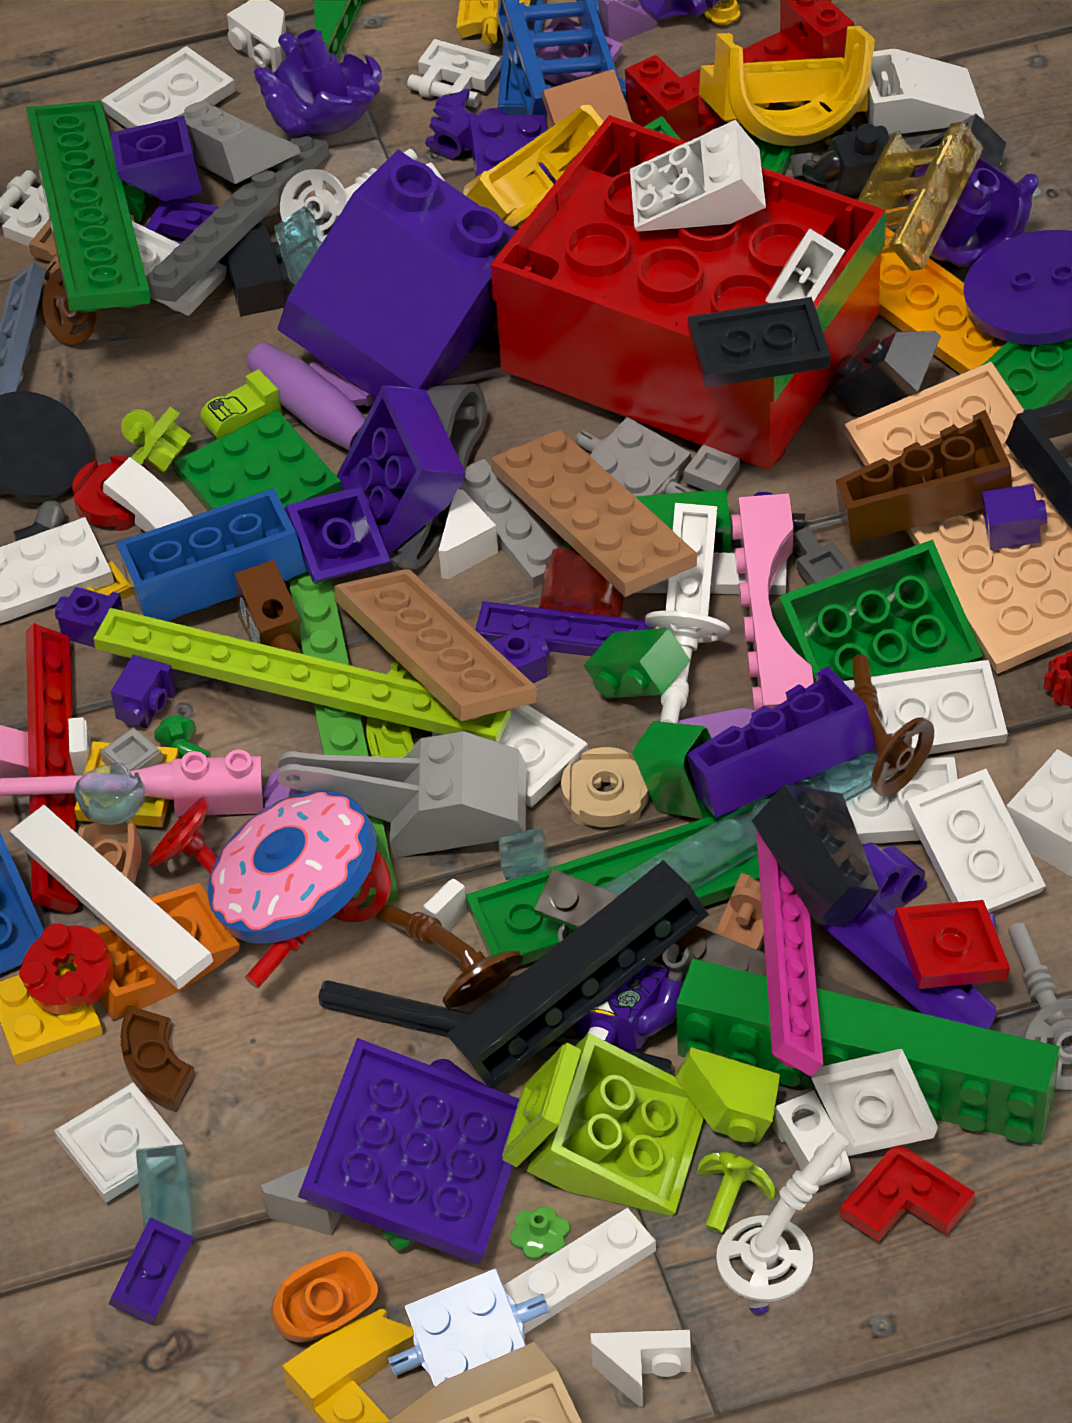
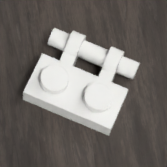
[407,39,501,108]
[0,170,49,247]

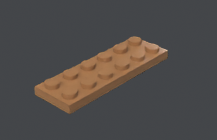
[491,429,697,597]
[334,569,537,721]

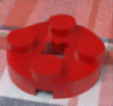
[72,456,150,531]
[19,923,114,1014]

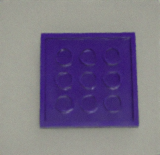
[298,1038,519,1265]

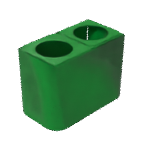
[632,721,714,819]

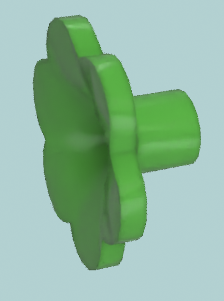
[510,1206,570,1261]

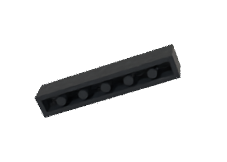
[446,860,709,1089]

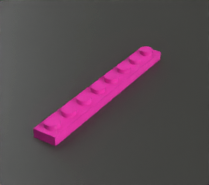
[756,830,823,1077]

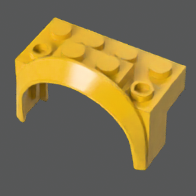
[699,26,875,146]
[463,105,603,231]

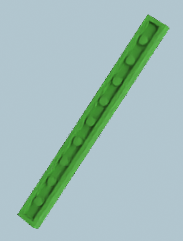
[288,567,399,908]

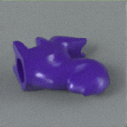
[425,89,509,160]

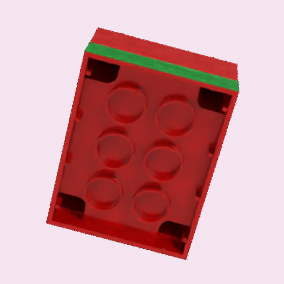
[490,115,886,470]

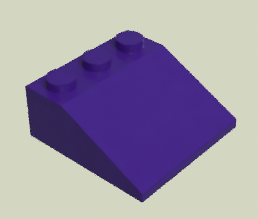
[336,385,466,555]

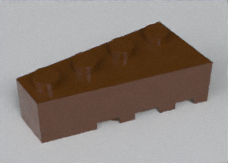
[836,410,1012,544]

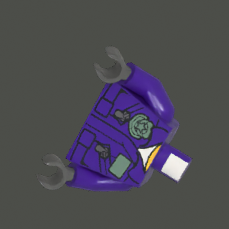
[558,924,697,1051]

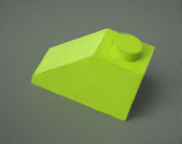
[676,1047,780,1144]

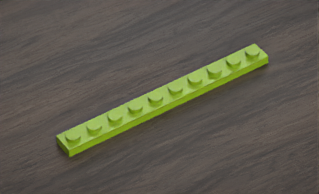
[93,608,511,743]

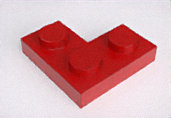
[839,1145,975,1242]

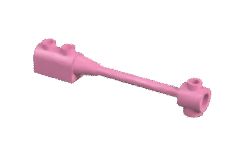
[0,750,263,816]

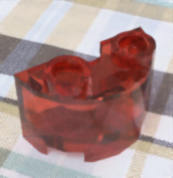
[538,548,624,618]

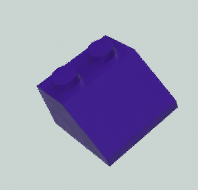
[110,115,202,201]

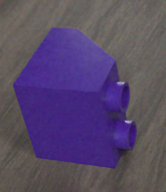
[277,149,517,398]

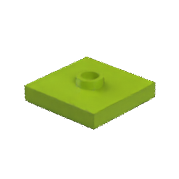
[502,1043,581,1167]

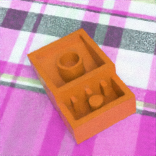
[90,882,240,1020]

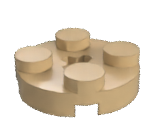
[561,747,649,827]

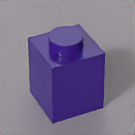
[982,484,1047,550]

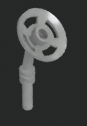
[1008,922,1072,1090]

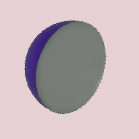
[749,1303,768,1315]

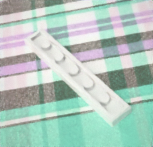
[10,805,214,990]

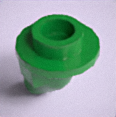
[154,715,211,758]

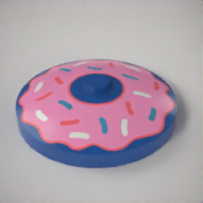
[208,790,376,944]

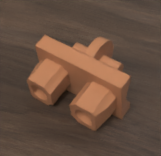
[715,873,764,950]

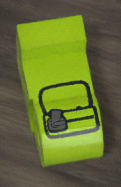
[200,369,282,439]

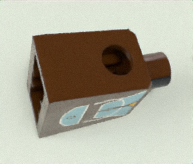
[234,560,302,654]

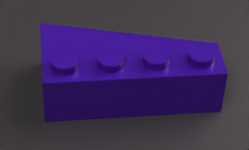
[687,666,876,817]

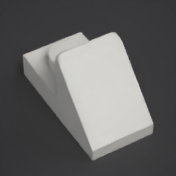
[591,1330,691,1407]

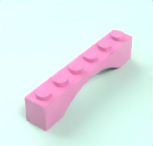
[731,494,814,710]

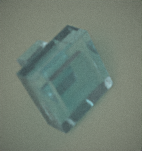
[499,827,549,880]

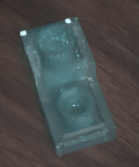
[274,206,322,285]

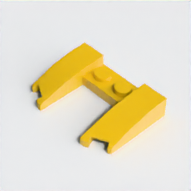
[282,1309,414,1423]

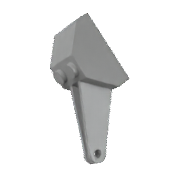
[277,731,526,857]

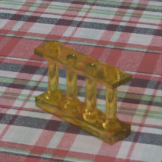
[858,122,984,271]

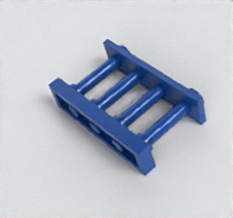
[496,0,626,120]

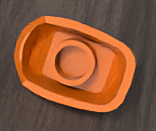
[271,1251,378,1343]

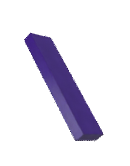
[475,601,649,656]

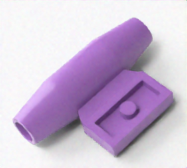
[246,342,376,450]

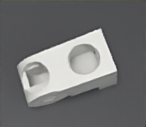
[773,1090,851,1187]

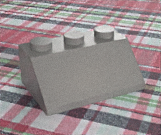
[173,102,301,184]

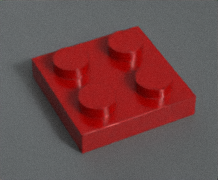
[893,900,1010,989]

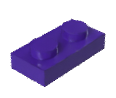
[108,1217,194,1325]

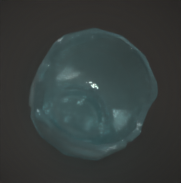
[74,763,145,825]

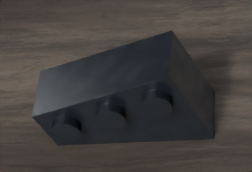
[752,784,879,927]

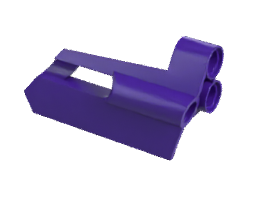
[820,842,996,1029]

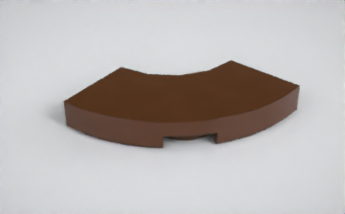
[120,1006,195,1112]

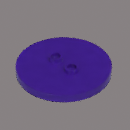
[964,230,1072,345]

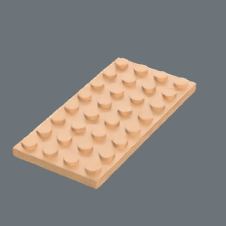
[844,362,1072,674]

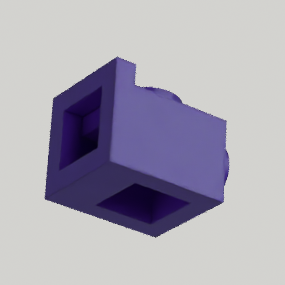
[55,587,123,648]
[485,627,550,683]
[111,655,177,728]

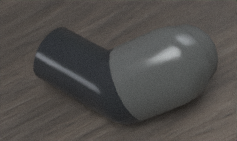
[13,501,64,541]

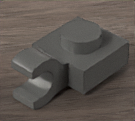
[793,527,854,585]

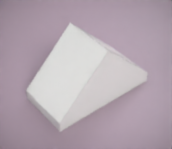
[765,228,845,303]
[439,490,498,579]

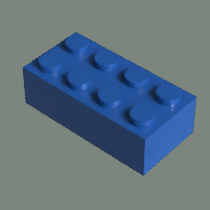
[116,488,307,622]

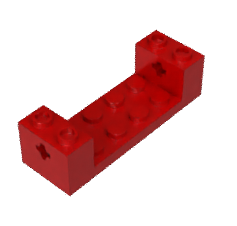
[625,0,854,142]

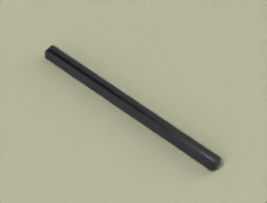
[318,980,672,1075]

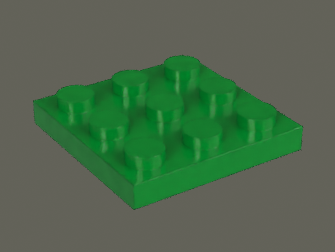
[173,410,342,511]

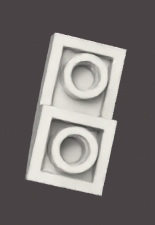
[103,457,193,532]

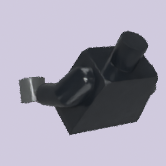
[790,123,912,199]

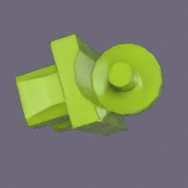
[121,407,192,473]

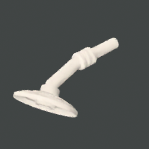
[280,149,418,247]
[645,611,730,723]
[716,1132,849,1302]

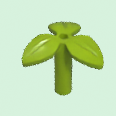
[697,1152,776,1233]

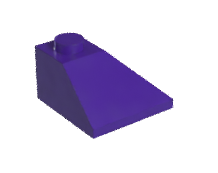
[284,487,391,584]

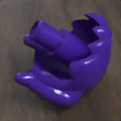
[253,29,382,137]
[908,130,1039,267]

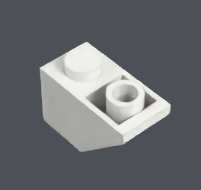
[227,0,287,73]

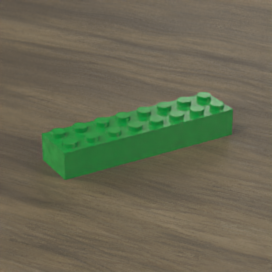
[676,959,1060,1145]

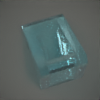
[136,1144,194,1237]

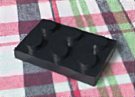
[687,297,831,388]

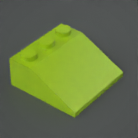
[527,1033,704,1216]

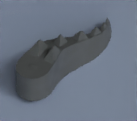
[391,384,487,569]

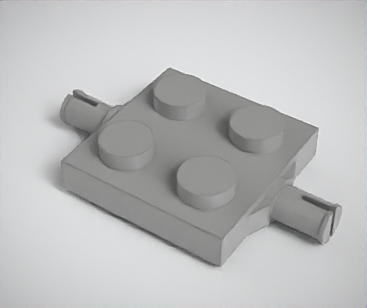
[575,417,694,496]

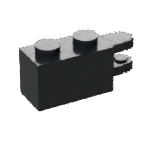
[224,221,290,317]

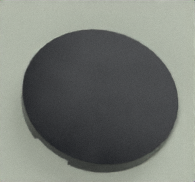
[0,391,91,503]

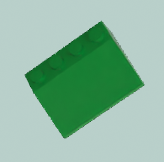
[770,539,983,683]

